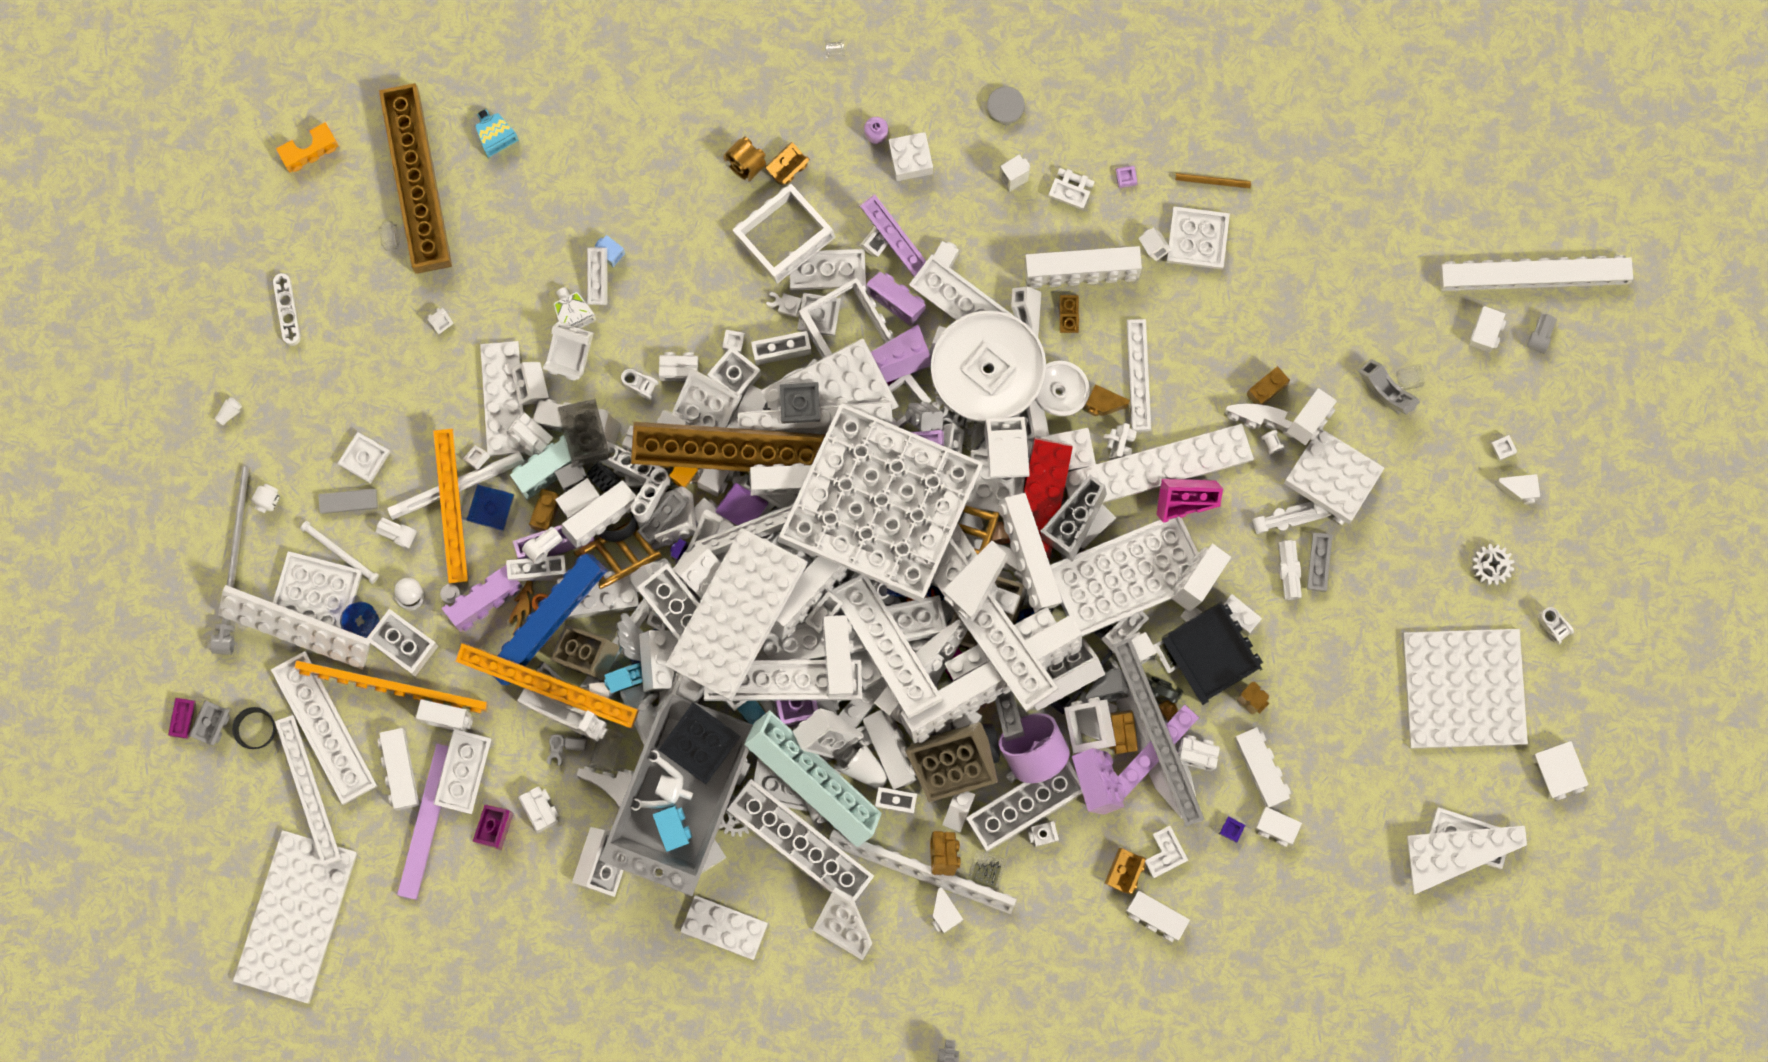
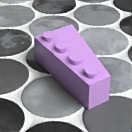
[442,565,522,632]

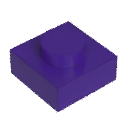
[1219,816,1246,843]

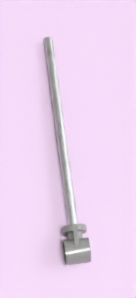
[211,466,249,655]

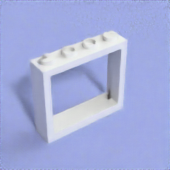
[733,184,836,284]
[796,278,894,359]

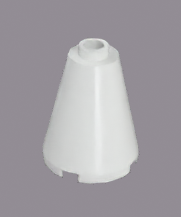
[834,740,887,789]

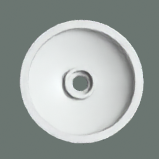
[1036,361,1090,416]

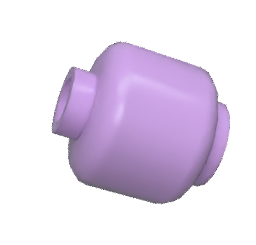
[864,117,888,144]

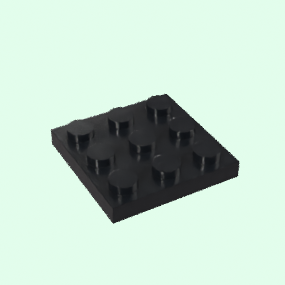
[659,702,741,784]

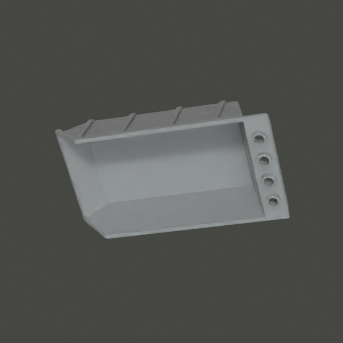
[599,693,753,896]

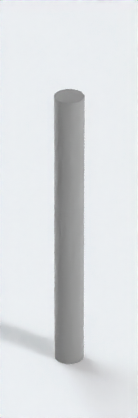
[638,692,659,711]

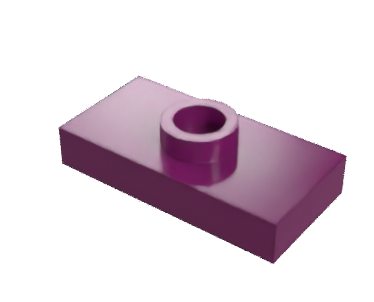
[168,698,196,739]

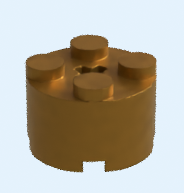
[723,136,766,182]

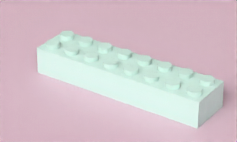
[744,710,882,847]

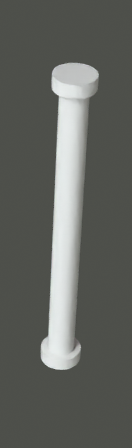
[300,521,379,584]

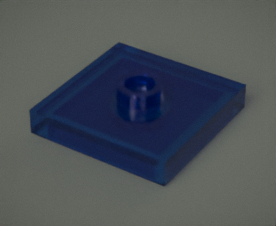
[466,484,515,531]

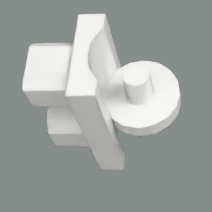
[1103,423,1137,459]

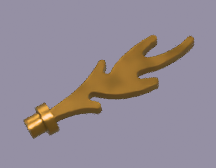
[509,580,534,634]

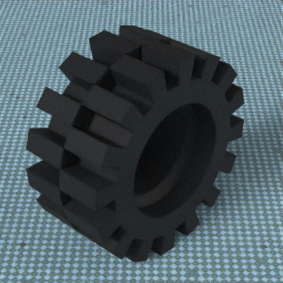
[587,461,621,492]

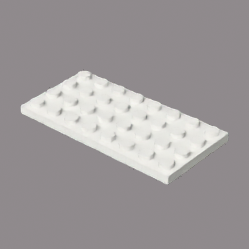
[1050,517,1198,637]
[665,528,808,701]
[233,830,357,1004]

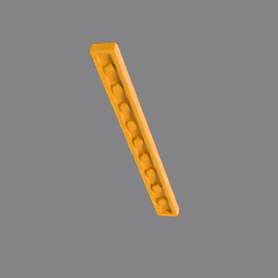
[455,643,639,728]
[294,661,488,714]

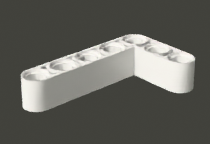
[585,436,670,523]

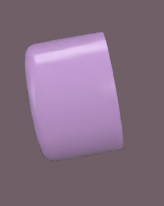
[999,713,1070,783]

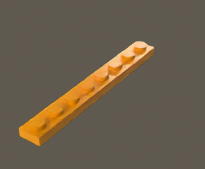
[433,429,468,583]

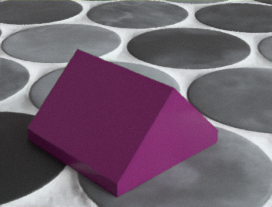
[472,805,514,851]

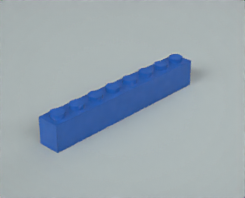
[493,553,608,685]

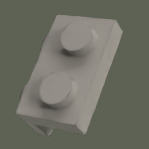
[189,700,230,746]

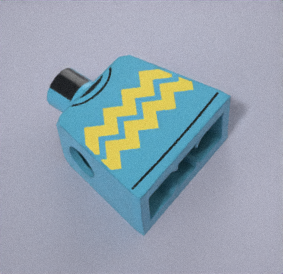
[475,109,519,158]

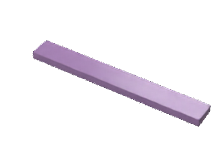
[397,744,448,900]

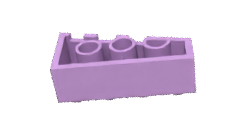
[871,324,931,382]

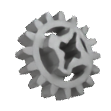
[937,1039,959,1062]

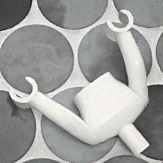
[631,750,693,811]

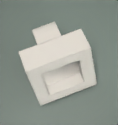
[428,308,454,334]

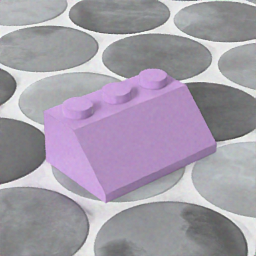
[866,272,926,327]

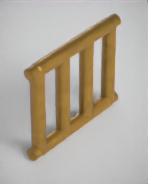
[958,505,999,555]
[574,522,662,589]

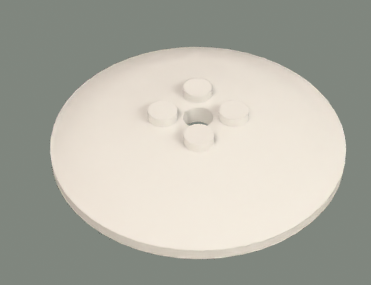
[931,311,1046,422]

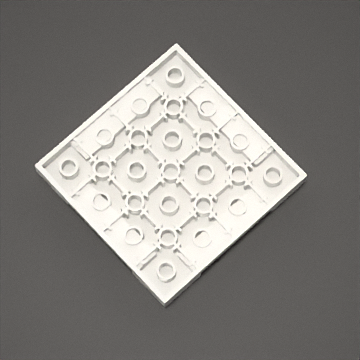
[778,403,984,603]

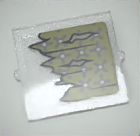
[967,850,1007,892]

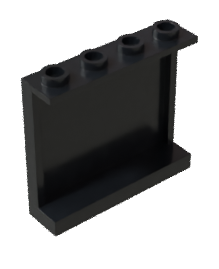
[1162,601,1263,705]

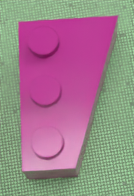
[1156,479,1223,523]

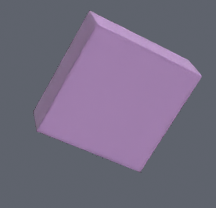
[1115,166,1138,188]

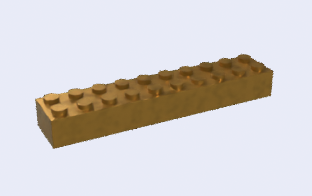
[379,83,452,274]
[631,422,826,472]

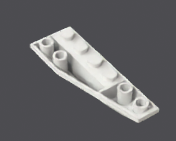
[874,620,968,725]

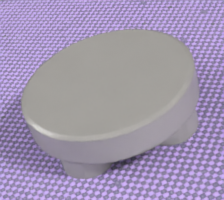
[987,86,1025,125]

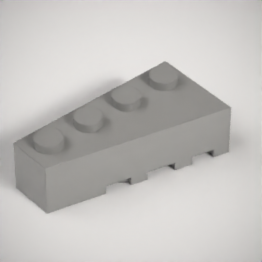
[1040,475,1107,562]

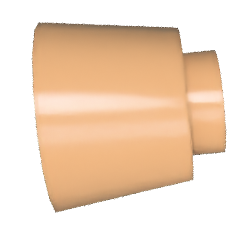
[991,522,1011,545]

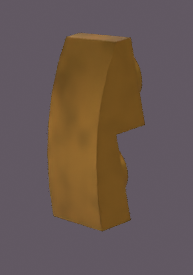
[1059,295,1079,333]

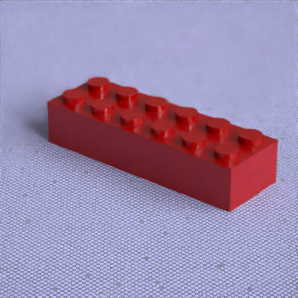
[1023,437,1073,560]

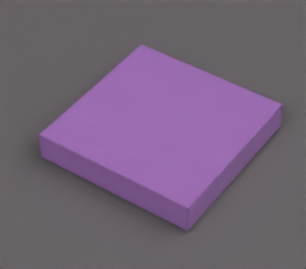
[715,483,768,525]

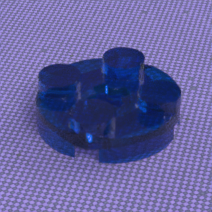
[340,602,380,638]

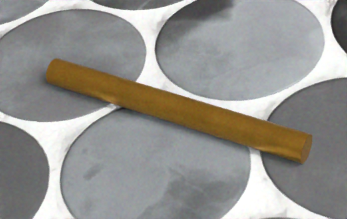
[1175,173,1251,189]

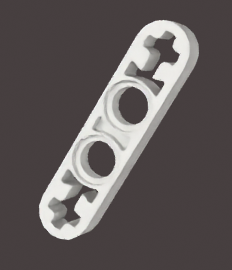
[273,273,301,346]

